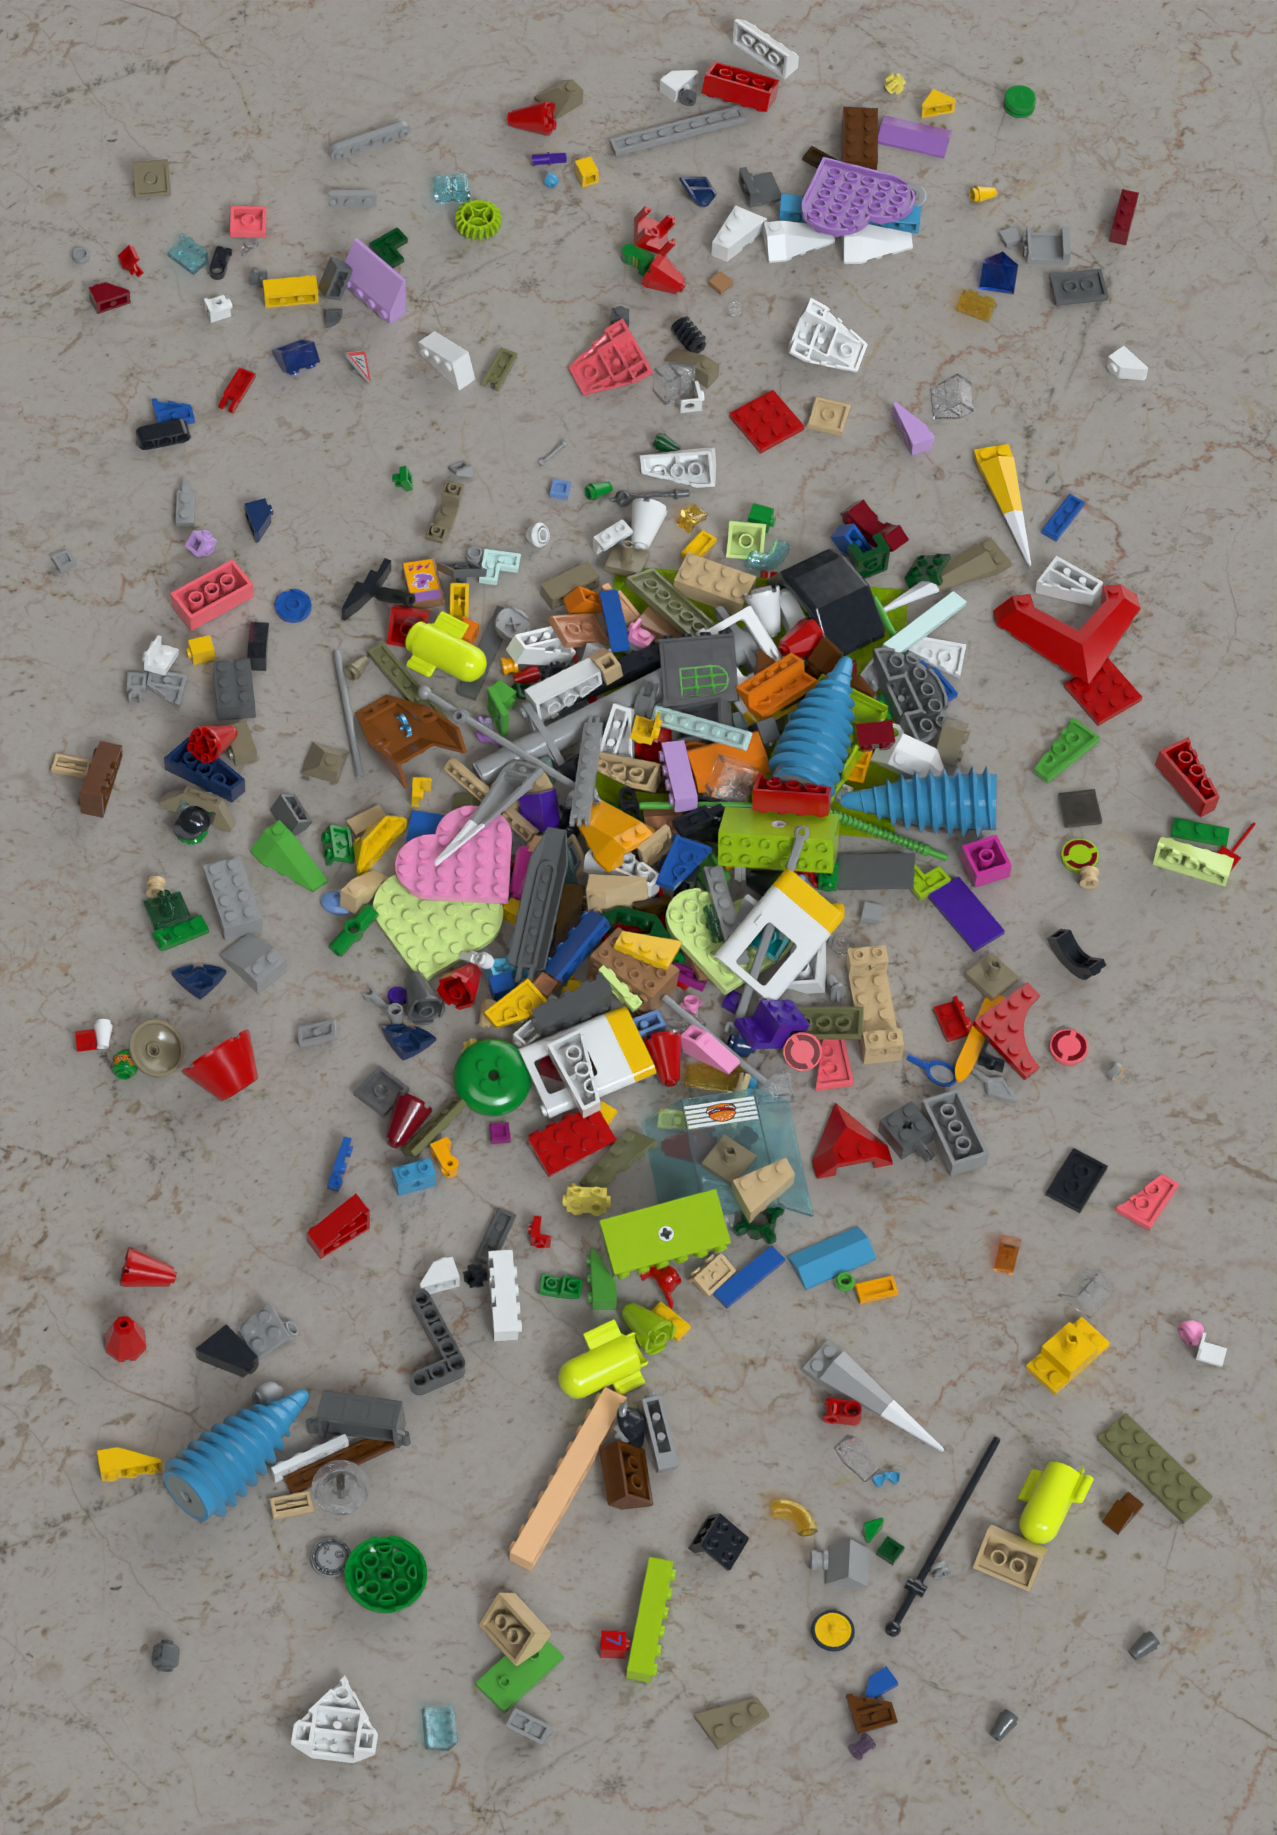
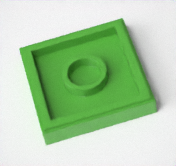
[487,686,509,737]

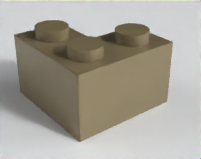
[937,718,971,766]

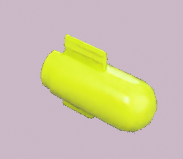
[405,611,487,682]
[558,1319,648,1399]
[1017,1461,1094,1544]

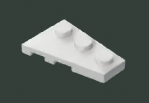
[908,637,966,679]

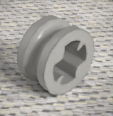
[930,1561,951,1580]

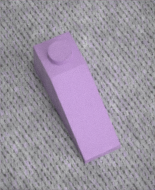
[892,402,934,455]

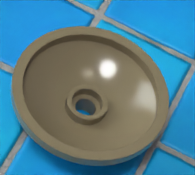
[129,1019,185,1078]

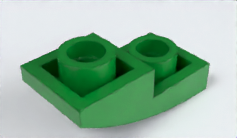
[538,1273,583,1299]

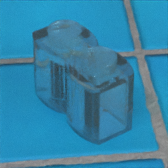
[433,174,470,204]

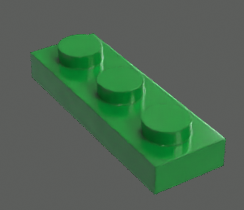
[1170,818,1230,847]

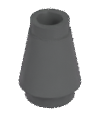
[1128,1631,1160,1661]
[990,1709,1018,1742]

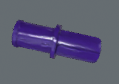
[532,152,567,166]

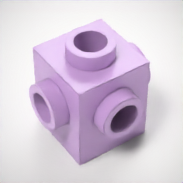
[185,530,218,557]

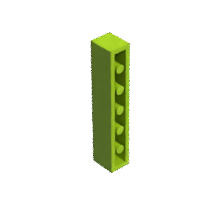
[626,1557,677,1683]

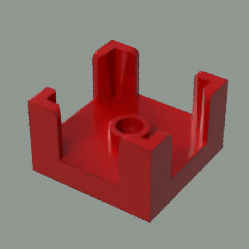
[634,206,675,255]

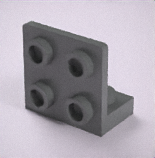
[738,167,781,208]

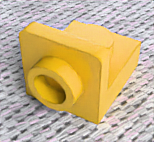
[411,777,432,807]

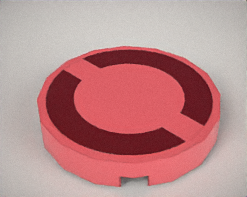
[1049,1029,1088,1066]
[783,1032,822,1071]

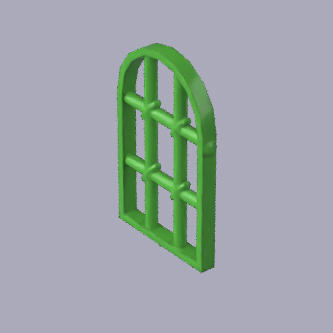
[679,664,729,698]

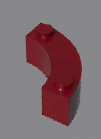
[840,499,909,552]

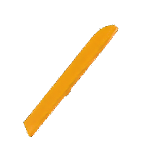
[955,995,1004,1082]

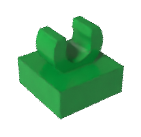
[392,465,413,492]

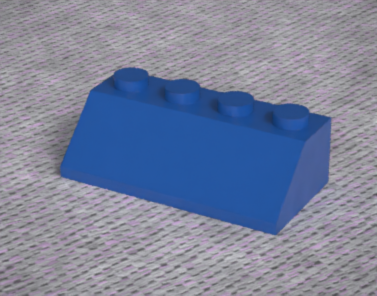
[543,909,611,986]

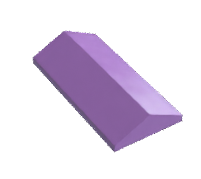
[878,116,952,159]

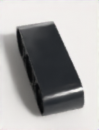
[135,419,191,450]
[618,786,642,822]

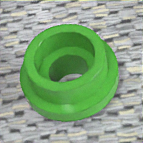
[835,1272,855,1292]

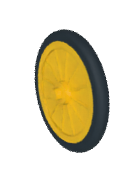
[811,1610,855,1652]

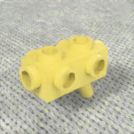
[563,1183,611,1216]

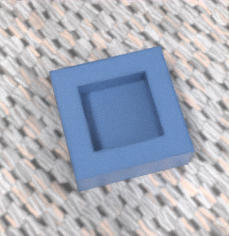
[550,479,571,501]

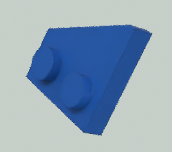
[152,398,195,425]

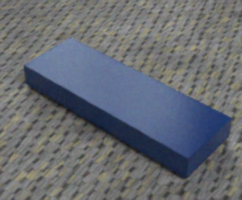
[1041,494,1085,542]

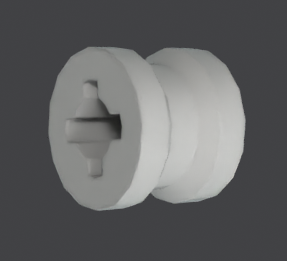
[810,1550,828,1570]

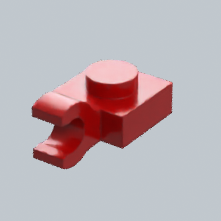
[118,245,144,277]

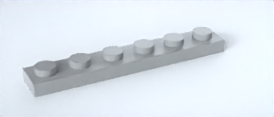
[702,866,750,965]

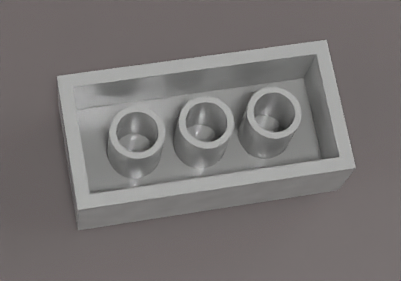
[203,856,262,940]
[921,1089,989,1177]

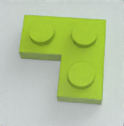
[910,864,951,901]

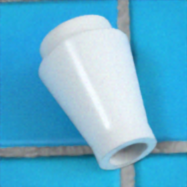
[93,1019,113,1049]

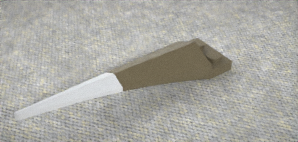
[884,537,1012,612]

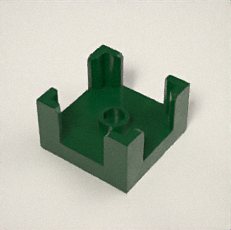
[847,533,890,579]

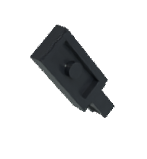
[672,803,724,837]

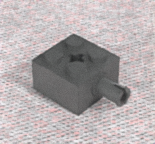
[878,1101,935,1163]

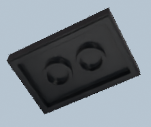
[1045,1148,1108,1213]

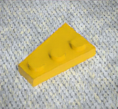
[614,931,683,970]
[483,979,548,1029]

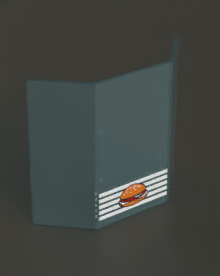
[642,1089,814,1239]

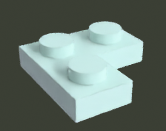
[479,549,521,585]

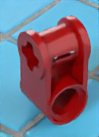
[822,1398,862,1426]

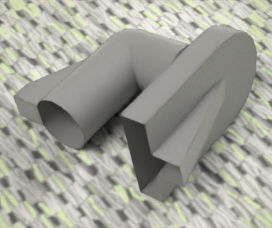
[826,974,845,1003]

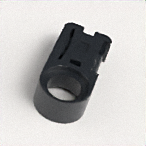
[209,246,232,280]

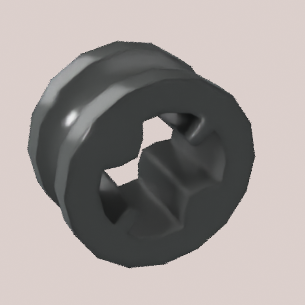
[680,89,697,106]

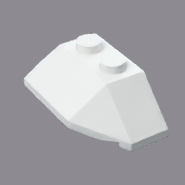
[870,733,943,779]

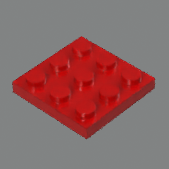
[729,390,804,454]
[1064,658,1142,726]

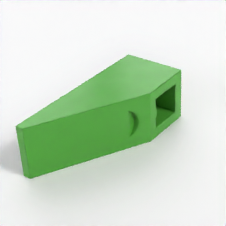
[586,1248,617,1310]

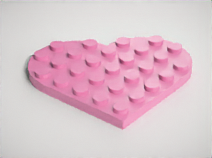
[395,806,512,904]

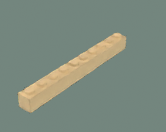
[444,758,539,842]

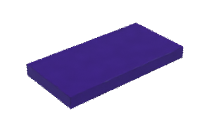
[928,877,1005,952]

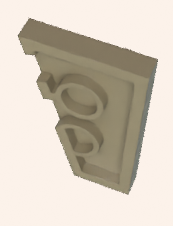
[694,1698,769,1750]

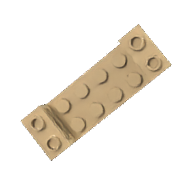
[845,945,904,1064]

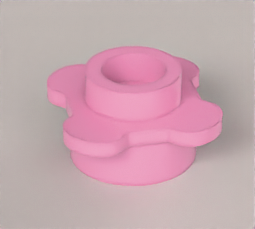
[680,994,703,1013]

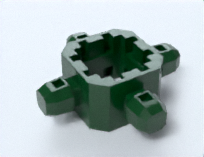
[733,1204,785,1245]

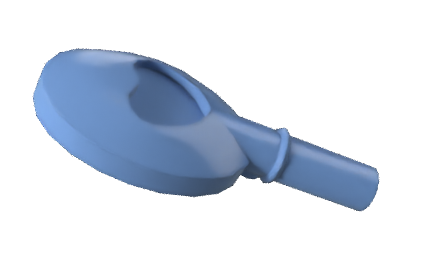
[321,891,351,916]

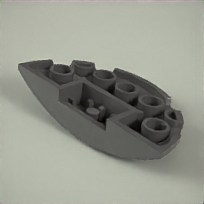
[873,648,948,744]

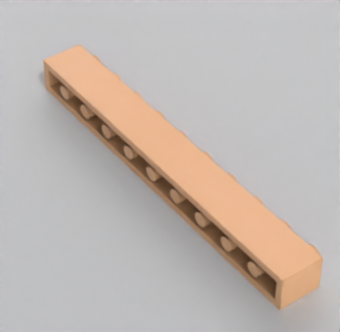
[508,1387,627,1571]

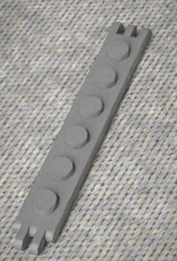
[570,716,604,827]

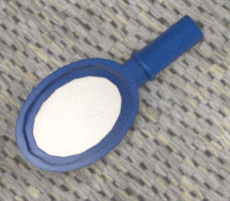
[906,1053,957,1087]

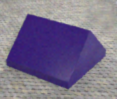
[519,789,561,832]

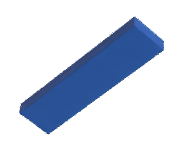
[713,1245,785,1309]

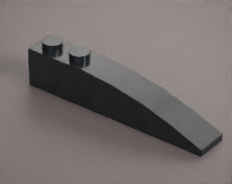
[574,643,661,704]

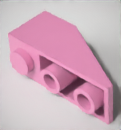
[681,1024,741,1075]

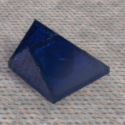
[979,251,1018,294]

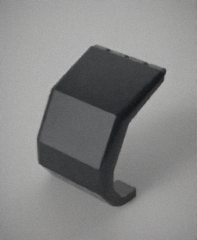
[767,549,886,657]

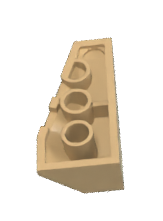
[597,752,661,793]

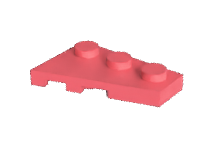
[815,1040,854,1091]
[1115,1174,1179,1231]

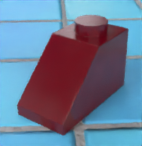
[89,282,131,314]

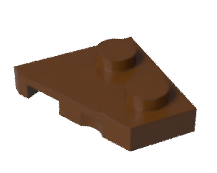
[845,1694,898,1735]

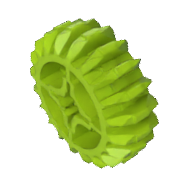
[454,198,502,242]

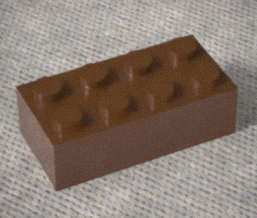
[841,106,878,170]

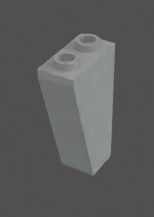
[637,1393,679,1473]

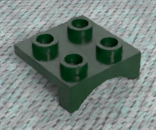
[904,553,951,588]

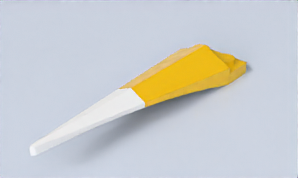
[973,444,1031,568]

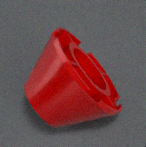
[181,1029,258,1102]

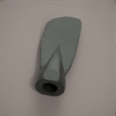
[375,587,416,607]

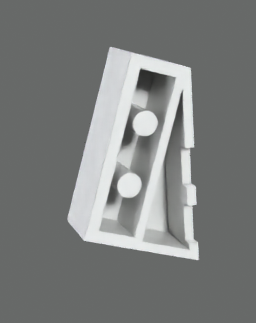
[711,205,767,262]
[418,331,475,390]
[1035,556,1103,607]
[600,703,635,759]

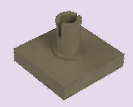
[133,159,171,198]
[604,540,650,576]
[964,953,1019,1001]
[701,1134,757,1186]

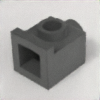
[611,306,629,328]

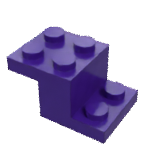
[734,999,810,1049]

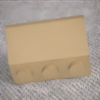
[973,1524,1048,1592]
[479,1593,551,1666]

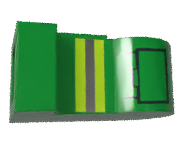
[621,244,654,277]

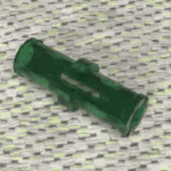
[702,905,724,943]

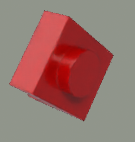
[528,1216,551,1249]

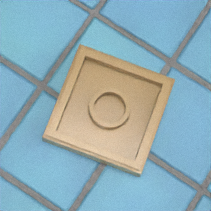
[807,397,851,436]
[637,824,673,867]

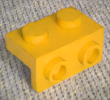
[630,712,662,745]

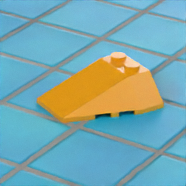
[575,800,656,873]

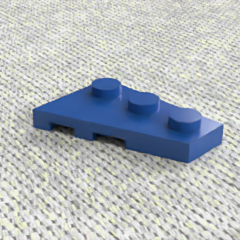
[656,835,712,891]

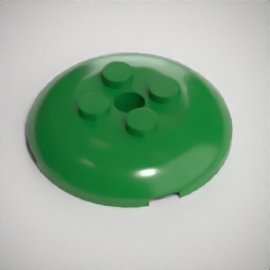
[453,1039,531,1117]
[344,1535,427,1614]

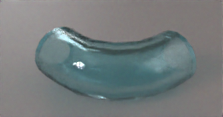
[745,540,791,571]

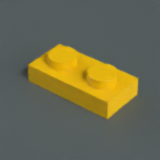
[651,1301,691,1342]

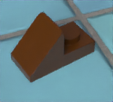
[1102,1492,1144,1535]

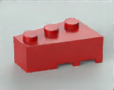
[307,1193,370,1259]

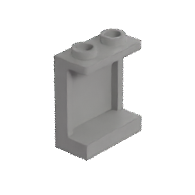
[1022,226,1071,265]

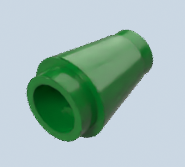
[584,481,613,501]

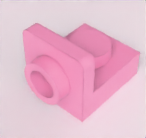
[627,618,656,649]

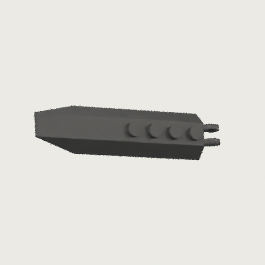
[507,827,568,983]

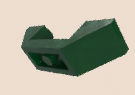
[600,906,670,939]

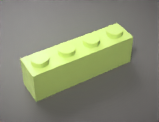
[1153,837,1234,887]

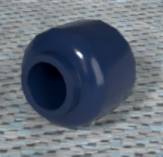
[727,1031,756,1058]

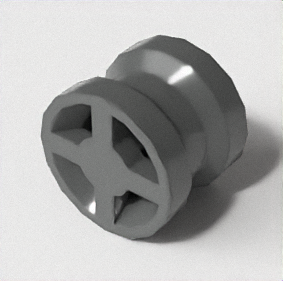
[249,267,268,288]

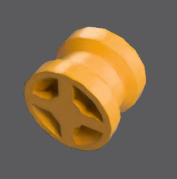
[500,656,519,676]

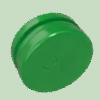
[1003,85,1036,118]

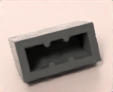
[318,257,353,301]
[270,794,312,836]

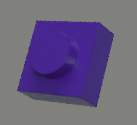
[722,990,742,1014]

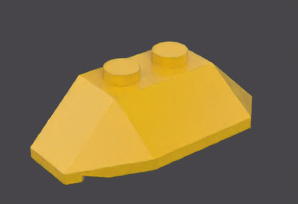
[353,816,407,877]

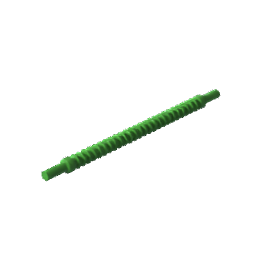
[829,809,948,862]

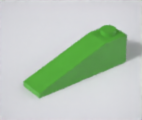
[250,820,328,892]

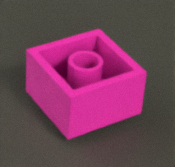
[960,835,1012,888]

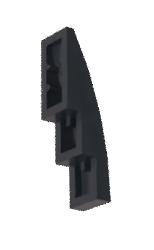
[341,558,391,620]

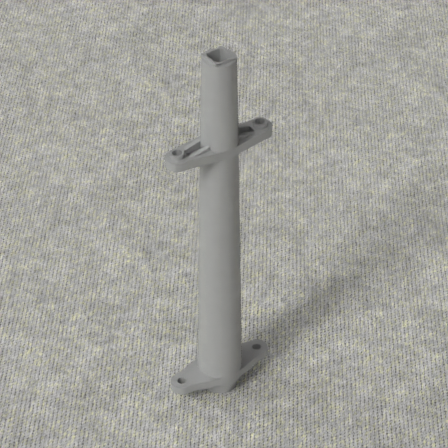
[472,606,761,785]

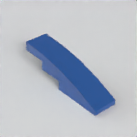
[599,589,630,652]

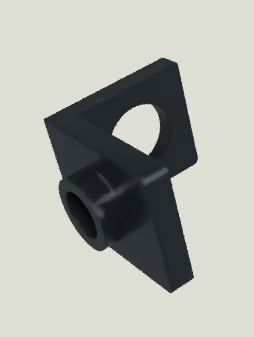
[978,1037,1006,1073]

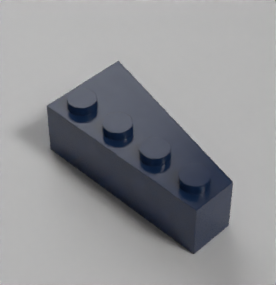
[164,737,245,802]

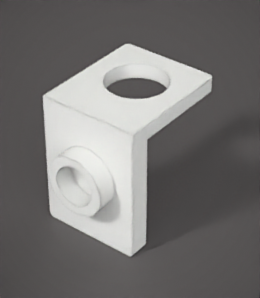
[680,381,705,413]
[1196,1332,1227,1367]

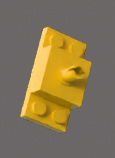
[1025,1317,1110,1396]

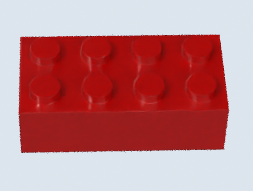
[701,61,780,112]

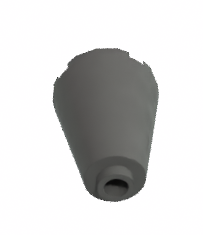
[405,972,445,1025]

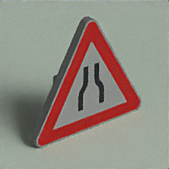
[345,351,371,384]

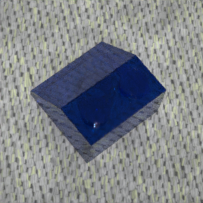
[272,339,320,375]

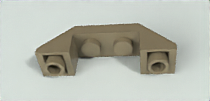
[425,480,464,544]
[159,785,236,832]

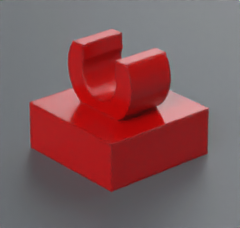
[75,1029,97,1052]

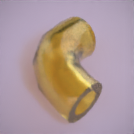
[769,1498,818,1537]

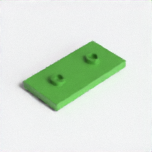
[475,1641,564,1714]

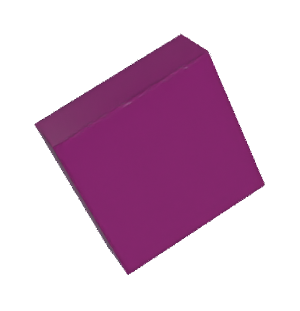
[489,1122,511,1144]

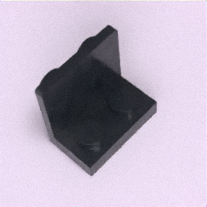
[688,1513,749,1571]

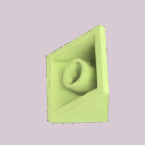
[726,521,766,561]

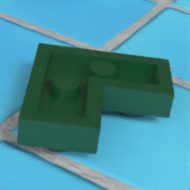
[369,227,408,268]

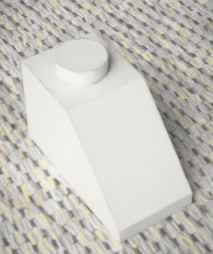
[660,70,699,102]
[1106,346,1148,380]
[420,1257,460,1294]

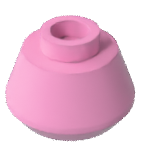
[1178,1320,1204,1346]

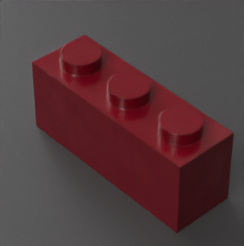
[1109,189,1139,245]

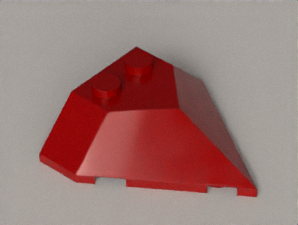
[812,1103,893,1179]

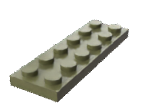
[625,568,716,636]
[1097,1413,1213,1524]

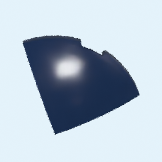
[171,964,226,999]
[382,1024,436,1061]

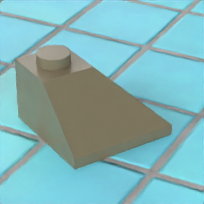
[534,79,583,120]
[301,742,349,784]

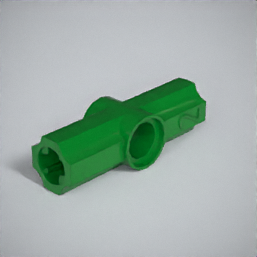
[328,904,379,957]

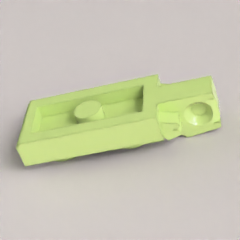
[597,965,642,1012]

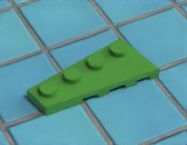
[1034,717,1100,784]

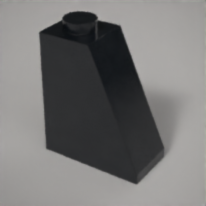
[196,1324,259,1378]

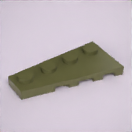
[579,1128,658,1188]

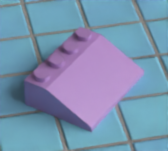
[345,238,406,324]

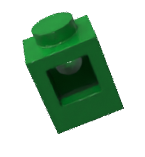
[818,862,839,892]

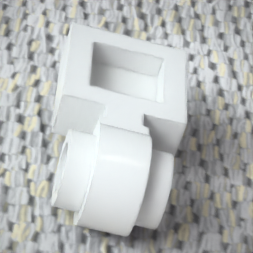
[459,950,494,969]

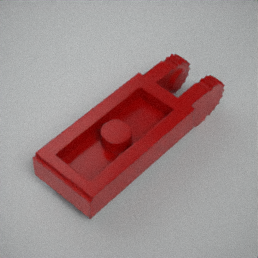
[218,367,256,413]

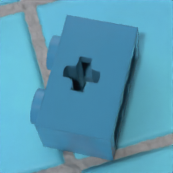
[392,1158,436,1196]

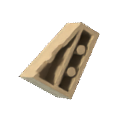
[731,1158,795,1223]

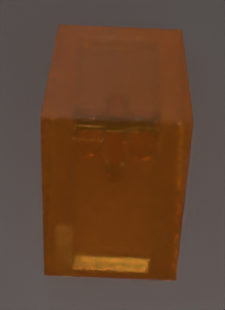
[993,1235,1021,1275]

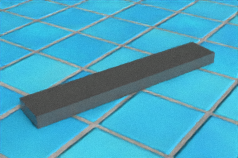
[458,605,507,701]

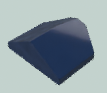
[679,177,717,207]

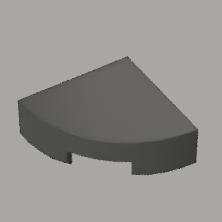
[325,309,343,328]

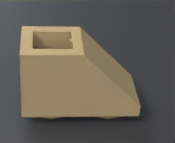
[588,648,623,685]

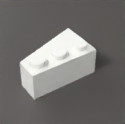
[506,626,576,666]

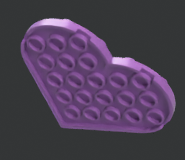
[801,157,915,237]

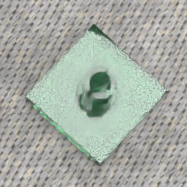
[143,889,191,931]

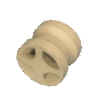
[1080,866,1099,889]
[146,876,166,899]

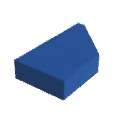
[865,1666,898,1699]

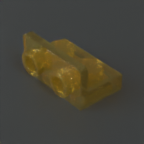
[955,289,997,323]

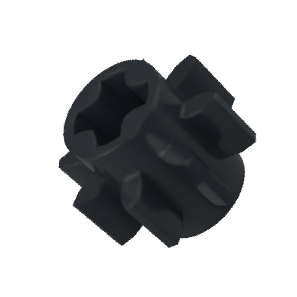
[463,1264,488,1288]

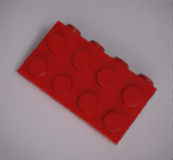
[526,1111,617,1177]

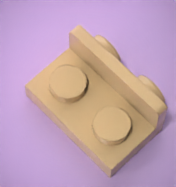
[687,1253,736,1297]

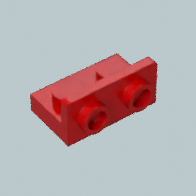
[933,995,972,1042]

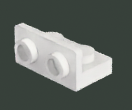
[593,519,633,554]
[142,635,179,675]

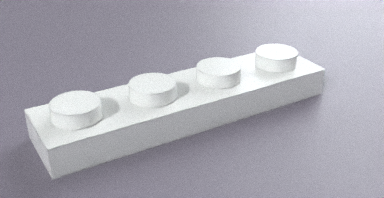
[271,1434,349,1483]

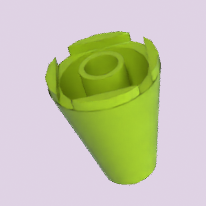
[622,1303,676,1355]

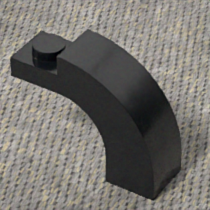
[1046,929,1106,980]

